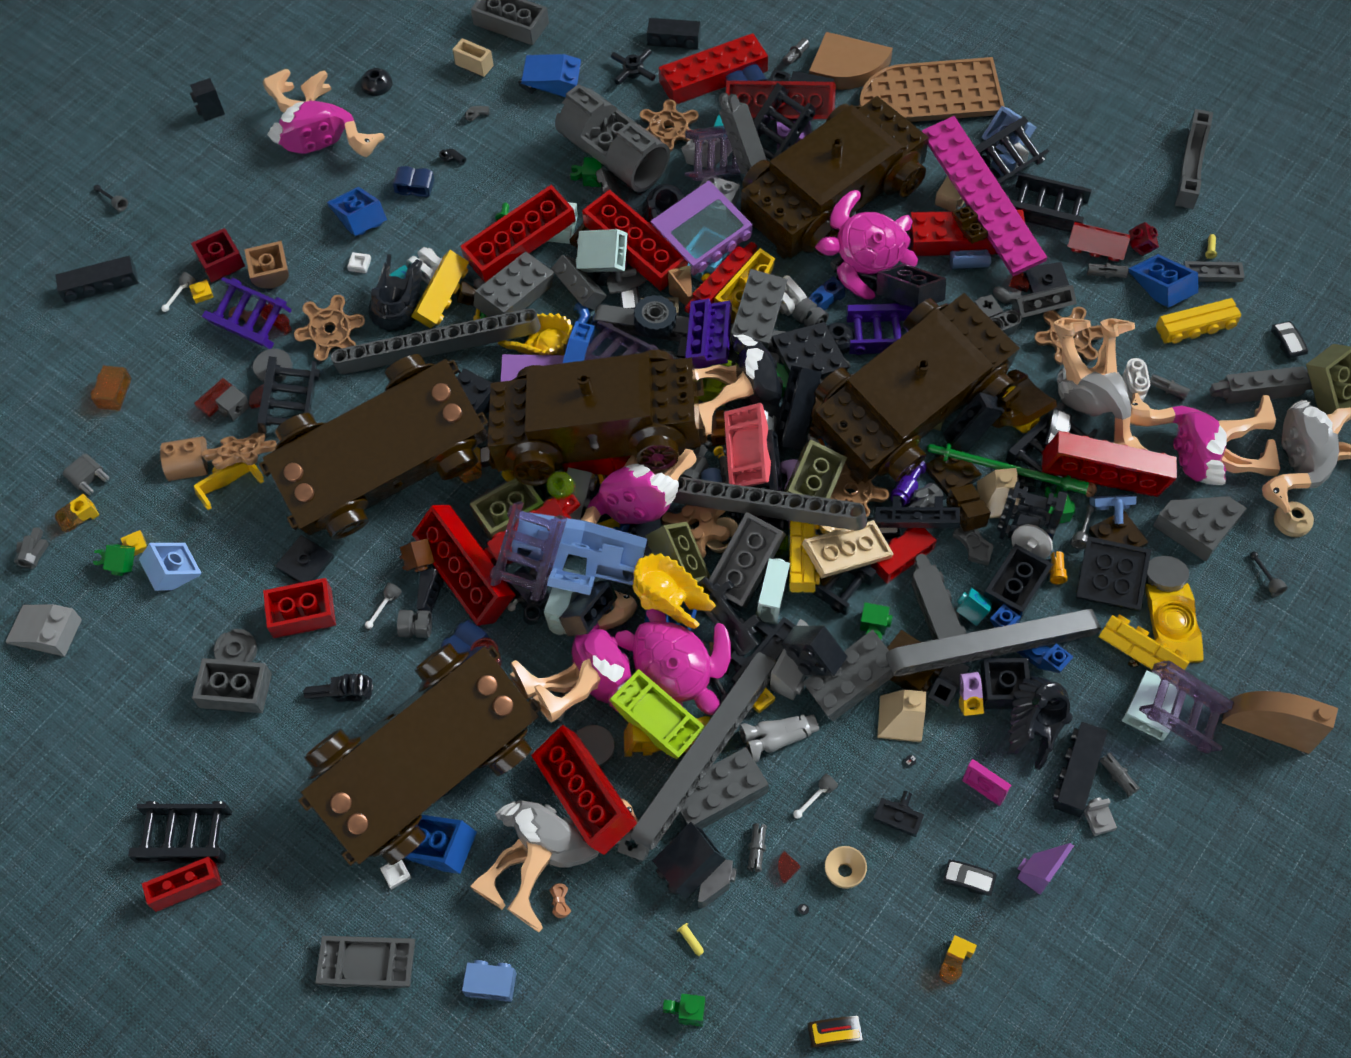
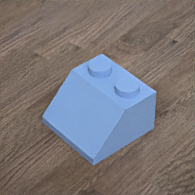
[981,106,1037,153]
[139,543,201,591]

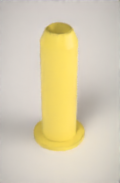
[1205,234,1217,259]
[677,923,704,956]

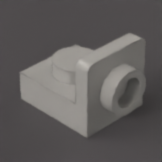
[1084,798,1117,836]

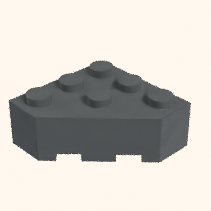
[1153,496,1247,561]

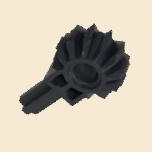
[303,673,373,703]

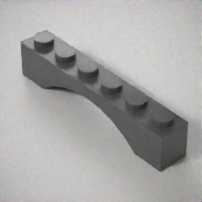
[1175,109,1213,209]

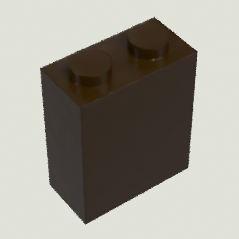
[887,630,944,693]

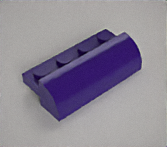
[685,298,732,369]

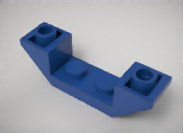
[562,321,595,363]
[990,604,1073,673]

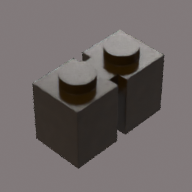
[946,484,991,532]

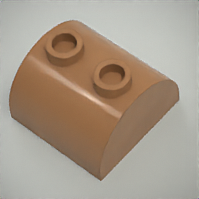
[244,241,289,288]
[160,436,208,481]

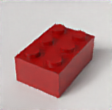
[263,578,336,639]

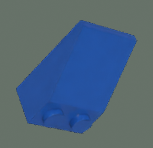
[521,54,581,97]
[327,187,387,236]
[1129,254,1198,308]
[403,815,477,874]

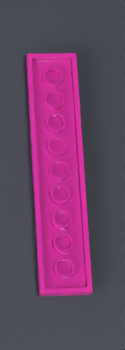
[922,116,1047,276]

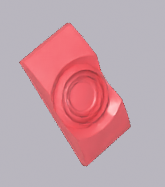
[724,403,771,487]

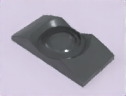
[315,936,415,989]

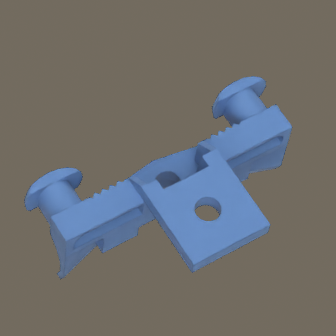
[511,511,647,595]

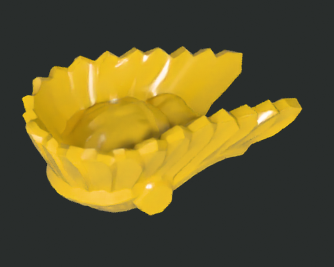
[498,313,573,355]
[633,553,716,629]

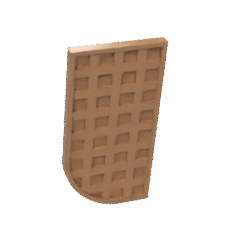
[859,57,1005,122]

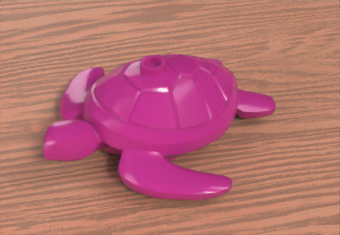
[815,190,918,299]
[615,609,731,715]

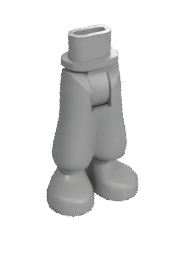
[739,714,819,763]

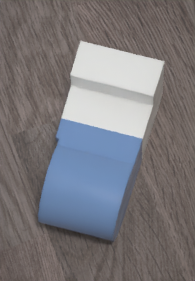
[991,142,1029,176]

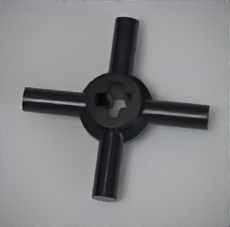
[611,48,656,85]

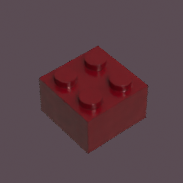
[191,228,245,282]

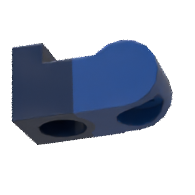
[809,276,845,311]

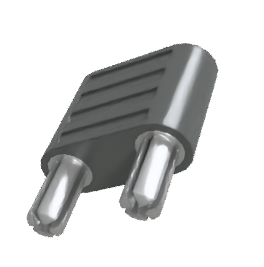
[63,454,109,495]

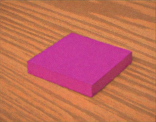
[962,759,1011,806]

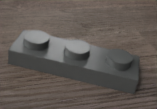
[1183,261,1245,282]

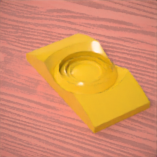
[1145,583,1203,663]

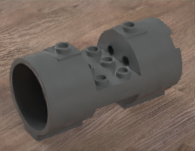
[555,84,670,192]

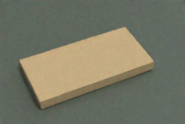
[802,520,894,578]

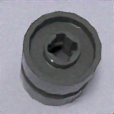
[792,298,829,327]
[397,610,432,638]

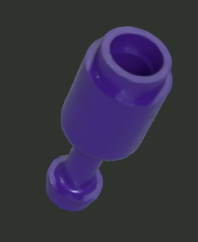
[891,461,927,506]

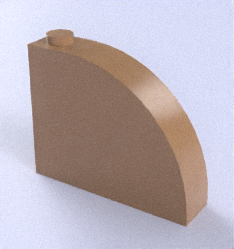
[809,32,893,90]
[1221,691,1338,754]

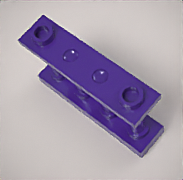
[202,277,292,349]
[846,304,913,355]

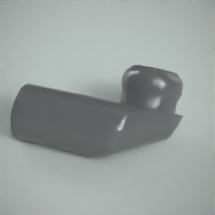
[465,106,490,121]
[993,286,1021,304]

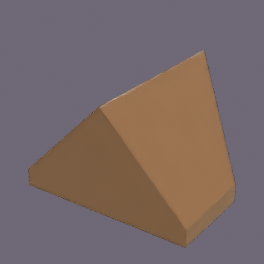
[668,266,692,306]

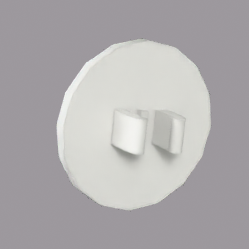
[1012,524,1053,559]

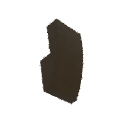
[952,205,988,244]

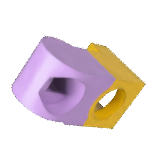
[959,672,984,716]

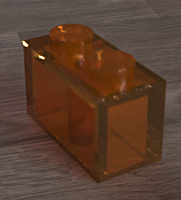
[91,365,132,411]

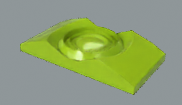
[609,669,705,759]

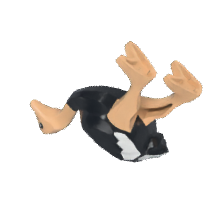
[695,335,822,435]

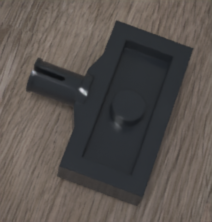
[873,791,924,837]

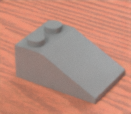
[6,604,82,657]

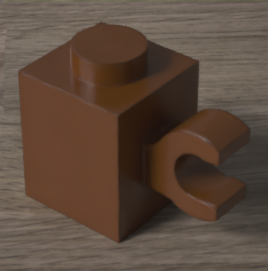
[710,410,726,446]
[399,539,435,573]

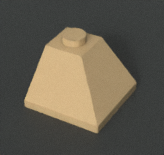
[977,468,1020,519]
[877,690,926,742]

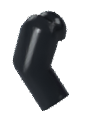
[439,149,467,165]

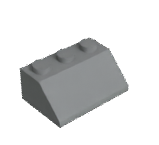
[770,619,811,700]

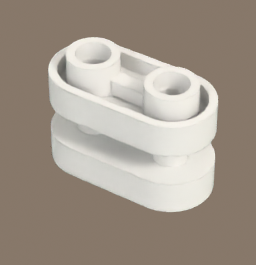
[406,247,442,284]
[779,275,807,316]
[1122,358,1150,403]

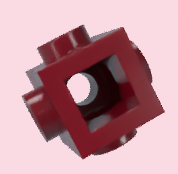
[1129,222,1159,256]

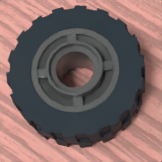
[634,295,677,339]

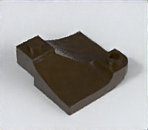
[992,369,1057,428]

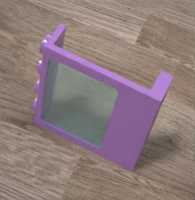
[651,181,752,276]

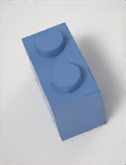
[462,960,517,1002]

